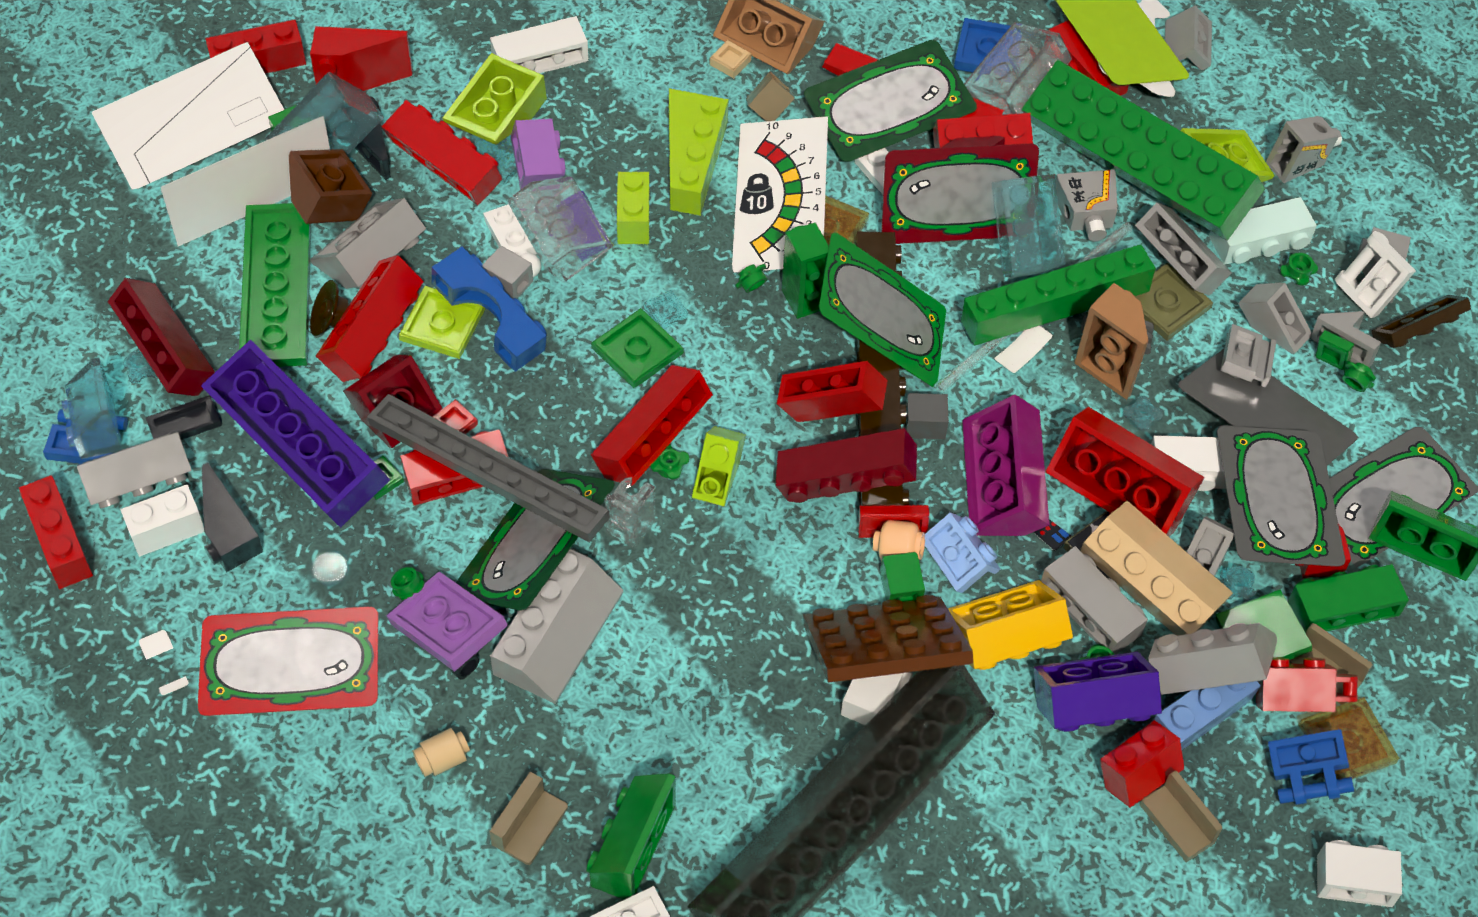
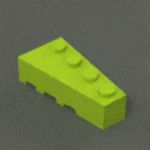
[669,88,729,216]

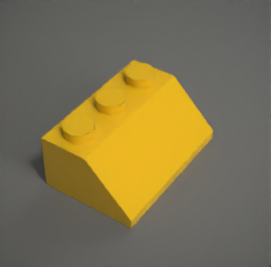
[948,580,1073,670]

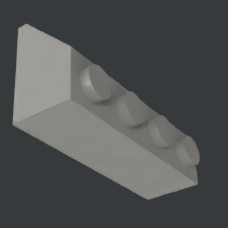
[490,549,623,704]

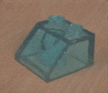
[61,357,122,459]

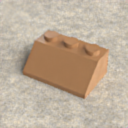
[713,0,825,74]
[1074,283,1149,400]

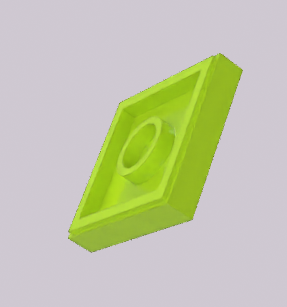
[399,286,485,359]

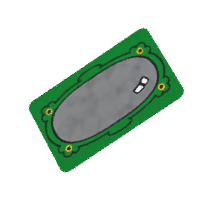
[819,232,946,387]

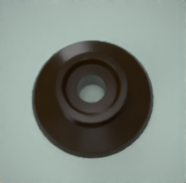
[310,280,348,336]

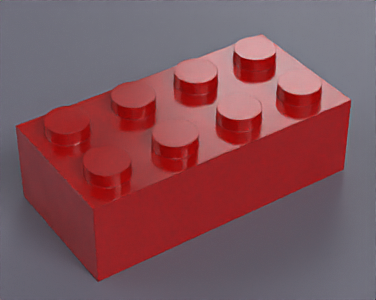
[1045,406,1205,537]

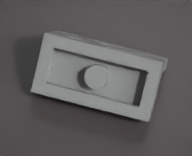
[1165,5,1212,70]

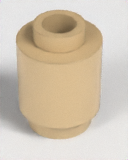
[412,728,470,777]

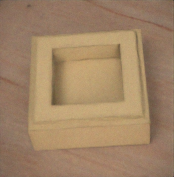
[710,40,752,79]

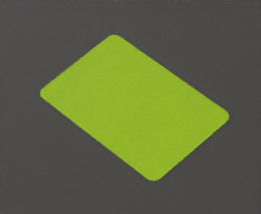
[1055,0,1189,85]

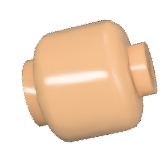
[873,520,925,562]

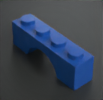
[432,247,547,372]

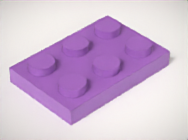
[386,572,508,672]

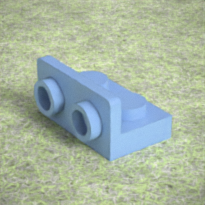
[925,512,1001,593]

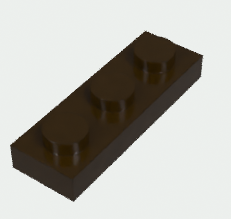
[1371,295,1471,348]

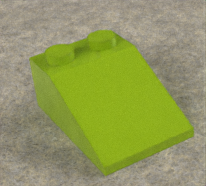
[442,53,547,145]
[1180,128,1275,182]

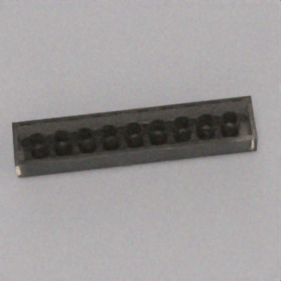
[687,665,995,917]

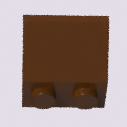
[288,149,373,224]

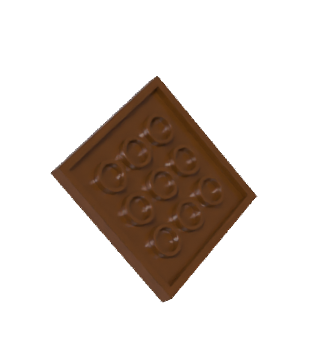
[803,595,974,683]

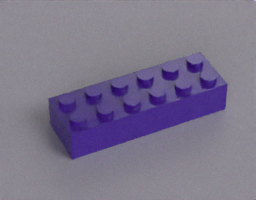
[201,339,390,528]

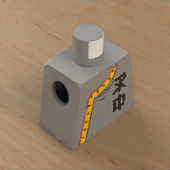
[1266,116,1342,183]
[1053,169,1117,241]

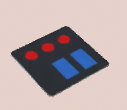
[1034,519,1072,551]

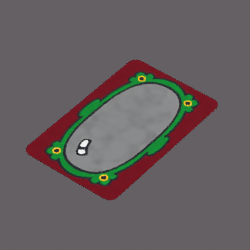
[882,143,1039,244]

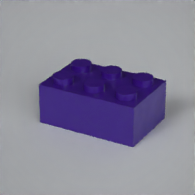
[1033,652,1162,732]

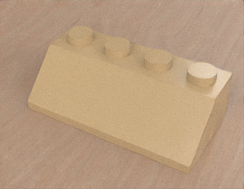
[1081,501,1233,636]

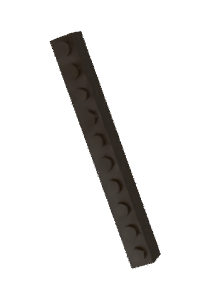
[856,231,909,507]

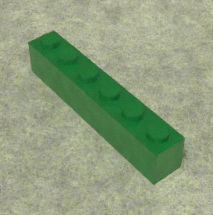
[961,244,1156,346]

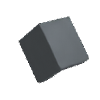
[906,393,949,439]

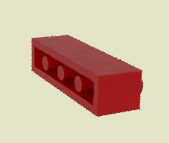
[381,100,503,205]
[316,255,424,382]
[591,365,713,486]

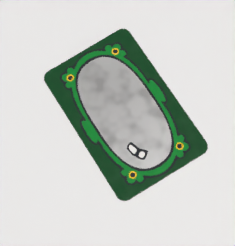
[804,40,977,162]
[456,469,615,611]

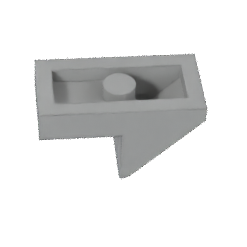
[1311,311,1381,368]
[1187,516,1234,576]

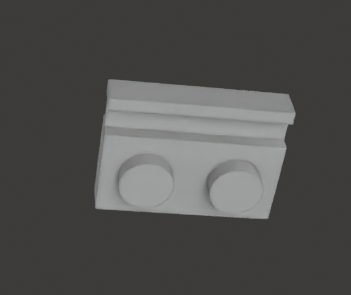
[1220,324,1277,387]

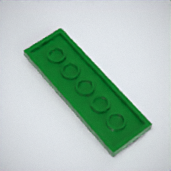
[239,203,311,367]

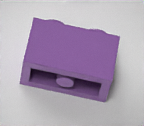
[511,119,565,191]

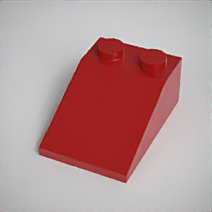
[310,26,413,97]

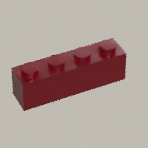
[107,278,215,396]
[776,428,917,503]

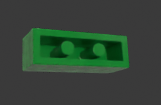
[782,222,829,319]
[1288,564,1409,633]

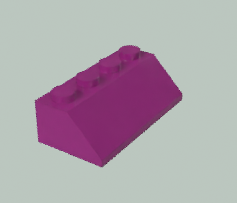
[962,394,1050,536]

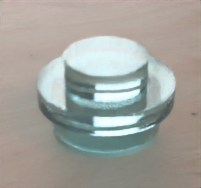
[312,552,348,585]

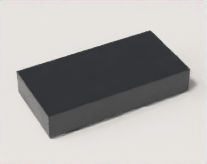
[145,395,222,440]

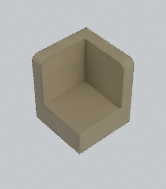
[746,71,795,122]

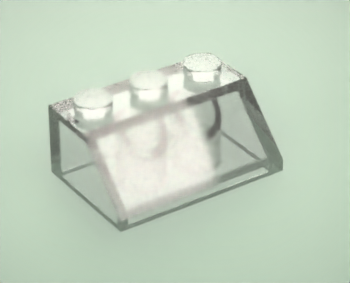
[964,22,1072,115]
[506,176,614,283]

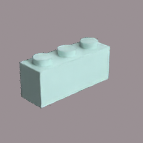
[1209,197,1317,265]

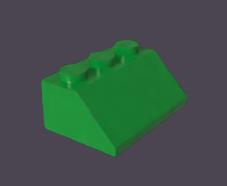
[1368,491,1478,581]
[586,773,676,900]

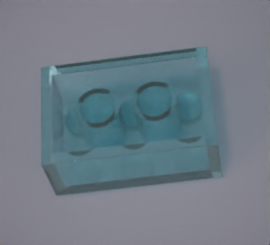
[265,72,384,155]

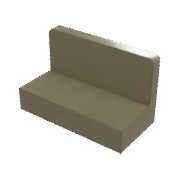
[1289,623,1372,706]
[1140,770,1222,862]
[489,772,568,865]

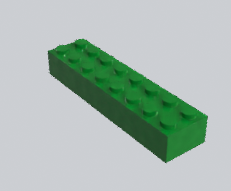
[1021,59,1265,241]

